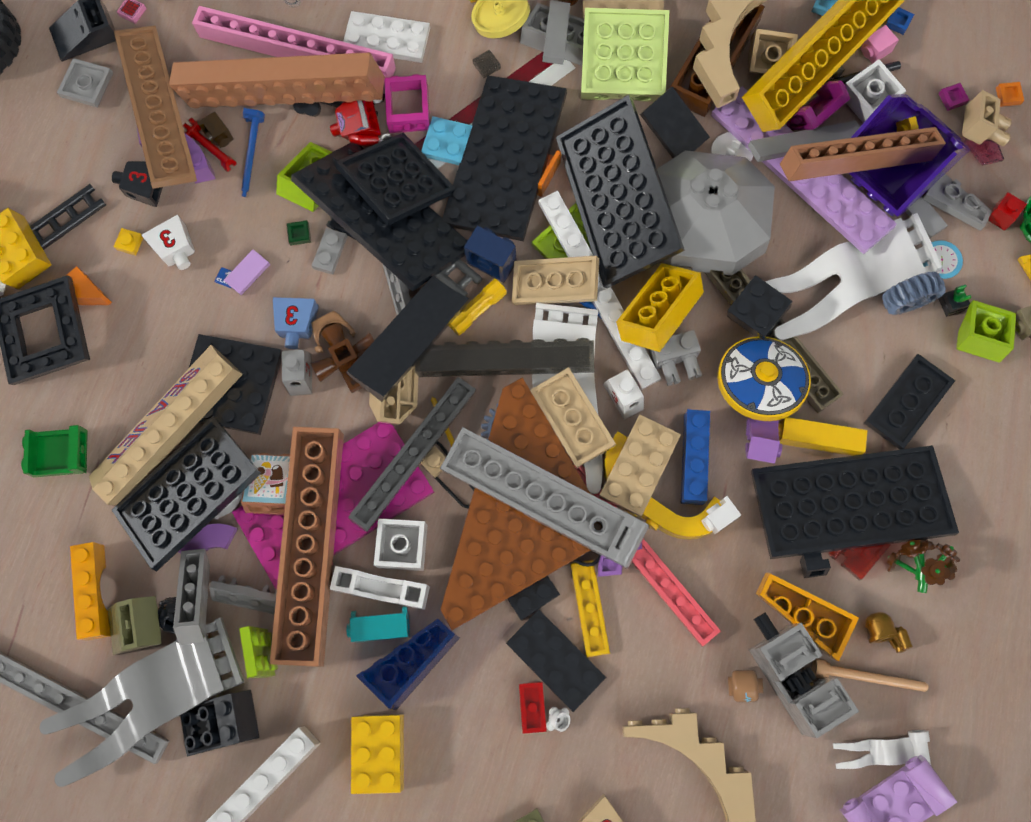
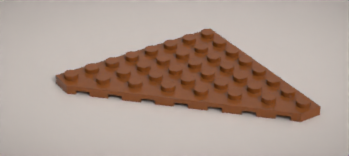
[440,377,602,630]

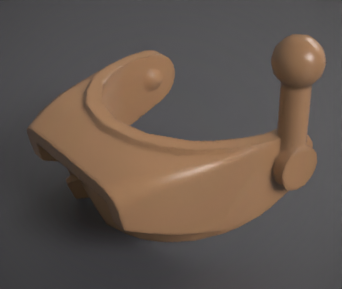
[312,311,356,353]

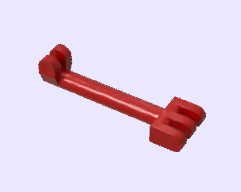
[182,117,237,172]

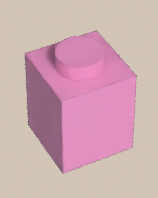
[860,25,899,64]

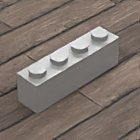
[173,549,210,645]

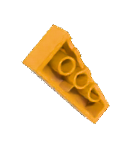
[756,573,859,662]

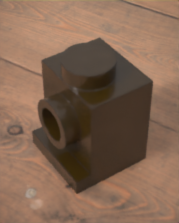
[197,111,234,148]

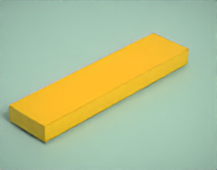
[570,560,610,657]

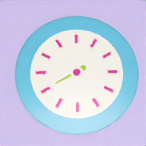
[923,240,963,279]

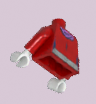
[330,100,392,146]

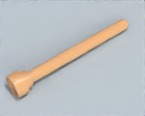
[811,658,929,692]

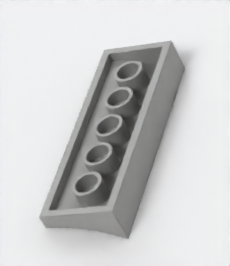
[520,3,584,66]

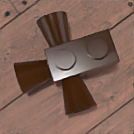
[310,324,374,393]

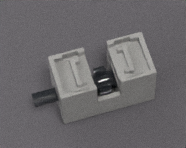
[749,612,859,738]

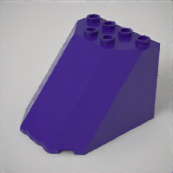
[849,94,971,217]

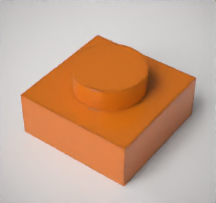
[996,82,1024,107]

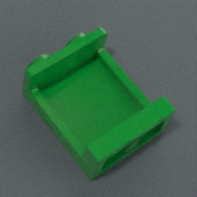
[21,425,88,477]

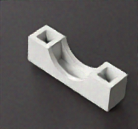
[330,566,430,610]

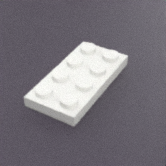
[343,11,430,63]

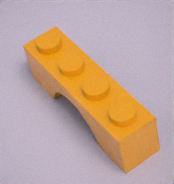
[70,542,111,640]

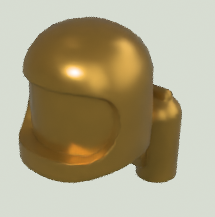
[865,612,913,653]

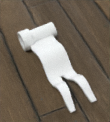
[833,730,931,769]

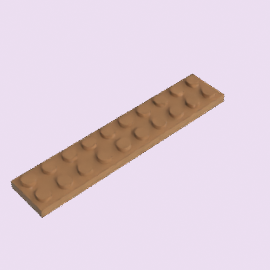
[114,26,197,189]

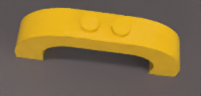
[604,431,722,540]

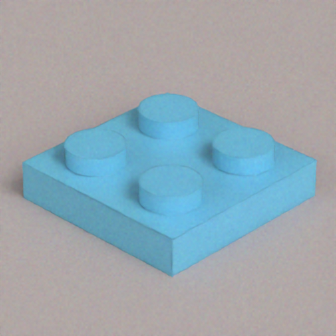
[421,116,472,165]

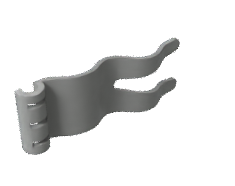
[39,617,244,787]

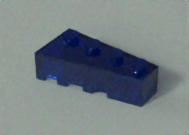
[356,619,460,710]

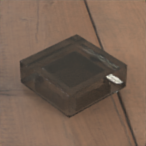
[473,50,501,78]

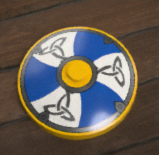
[717,337,811,421]

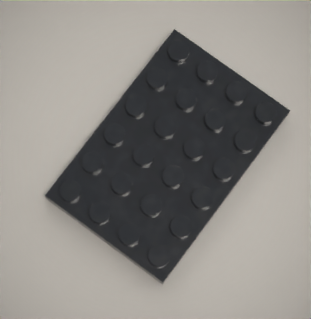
[112,416,261,572]

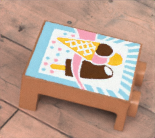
[241,453,290,515]

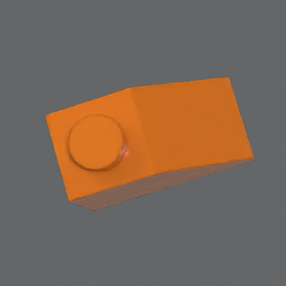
[65,266,112,305]

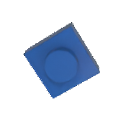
[886,7,915,35]

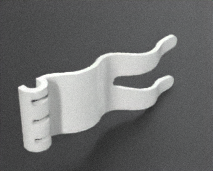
[765,213,943,341]
[532,303,603,494]

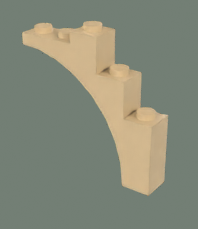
[693,0,767,108]
[622,708,756,822]

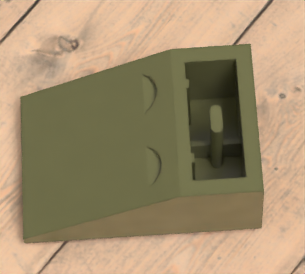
[108,596,162,655]

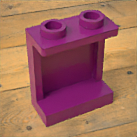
[785,80,851,130]

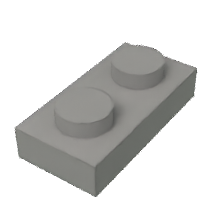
[312,228,347,275]

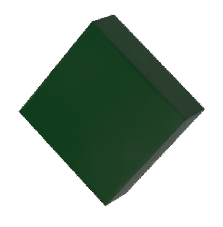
[286,220,311,246]

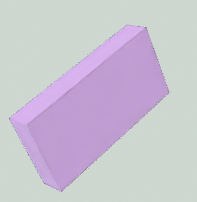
[224,250,270,295]

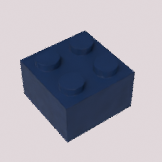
[464,225,517,283]

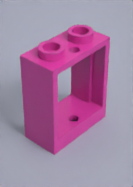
[385,74,430,133]

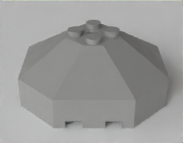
[657,151,775,276]

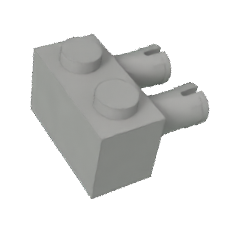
[649,330,702,386]

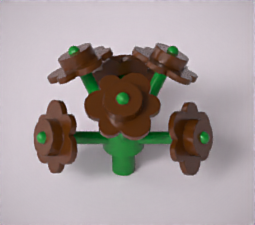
[886,539,960,593]

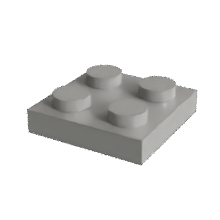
[57,58,113,108]

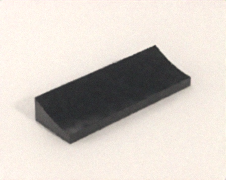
[347,275,469,402]

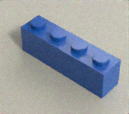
[680,409,710,505]

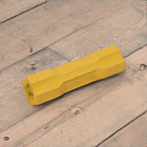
[449,278,507,336]

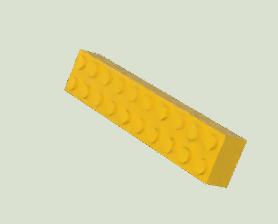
[742,0,905,132]

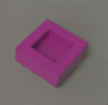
[938,83,969,111]

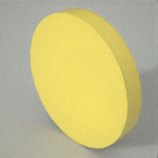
[471,0,530,38]

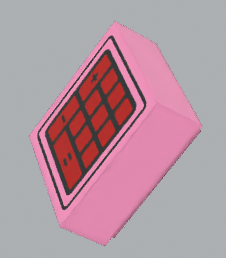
[117,0,146,24]

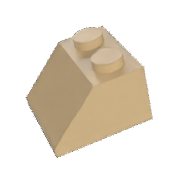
[748,29,798,74]

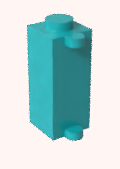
[346,606,411,643]

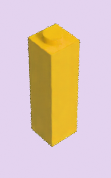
[778,417,868,456]

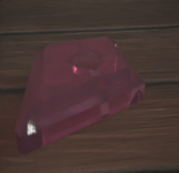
[963,138,1004,166]

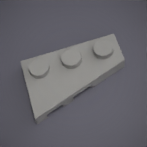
[923,174,992,231]

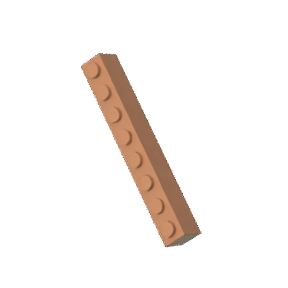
[780,127,946,182]

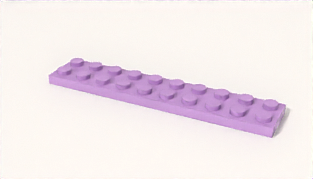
[711,86,897,254]

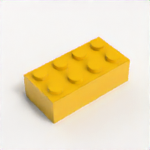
[616,263,704,352]

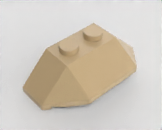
[369,363,419,425]

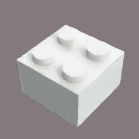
[845,59,906,123]
[374,519,428,571]

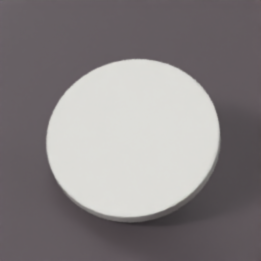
[711,132,753,162]

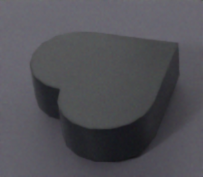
[293,102,321,117]

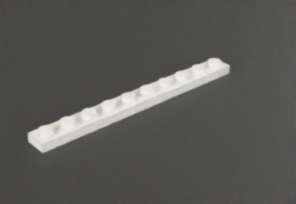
[538,191,661,390]

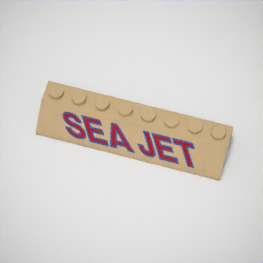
[89,345,243,506]

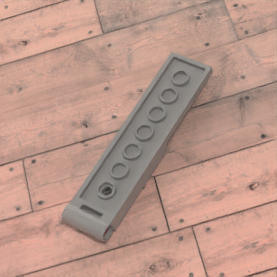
[440,427,649,568]

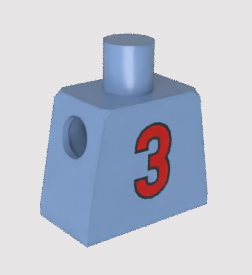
[273,297,319,349]

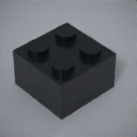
[727,275,793,340]

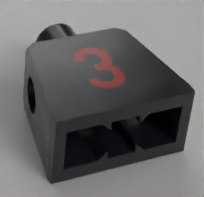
[112,161,163,207]

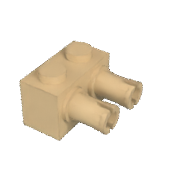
[962,90,1012,146]

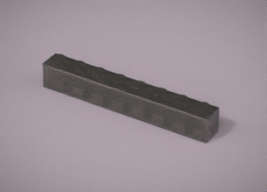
[415,338,595,377]

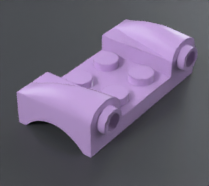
[840,755,957,822]

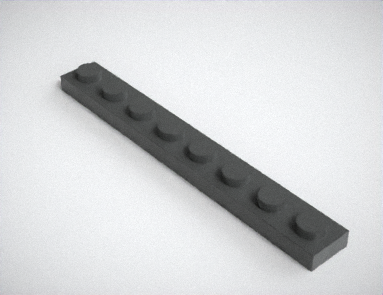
[348,377,476,532]

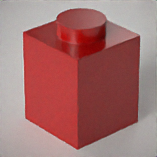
[988,192,1027,231]

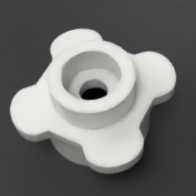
[546,707,570,732]

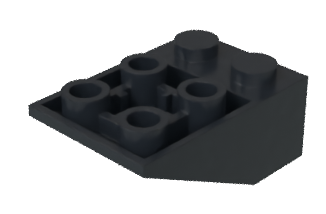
[49,0,116,62]
[180,690,260,757]

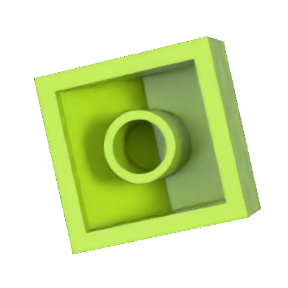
[956,300,1016,363]

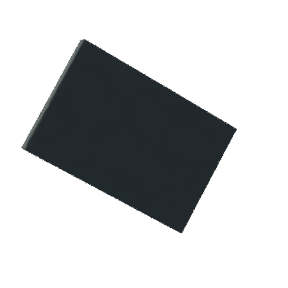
[640,86,710,158]

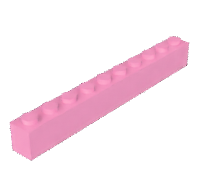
[192,6,396,84]

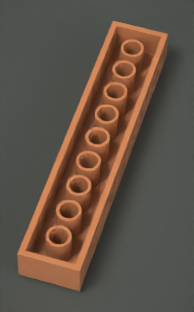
[169,52,385,108]
[270,427,344,667]

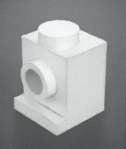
[701,496,741,534]

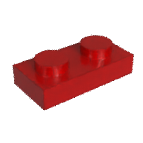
[519,682,547,734]

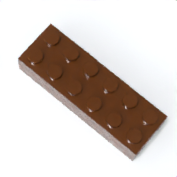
[671,4,765,117]

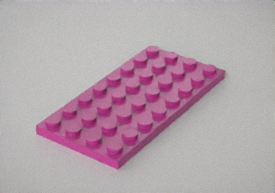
[232,422,435,589]

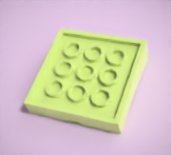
[581,8,670,102]

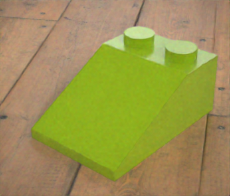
[276,142,332,212]

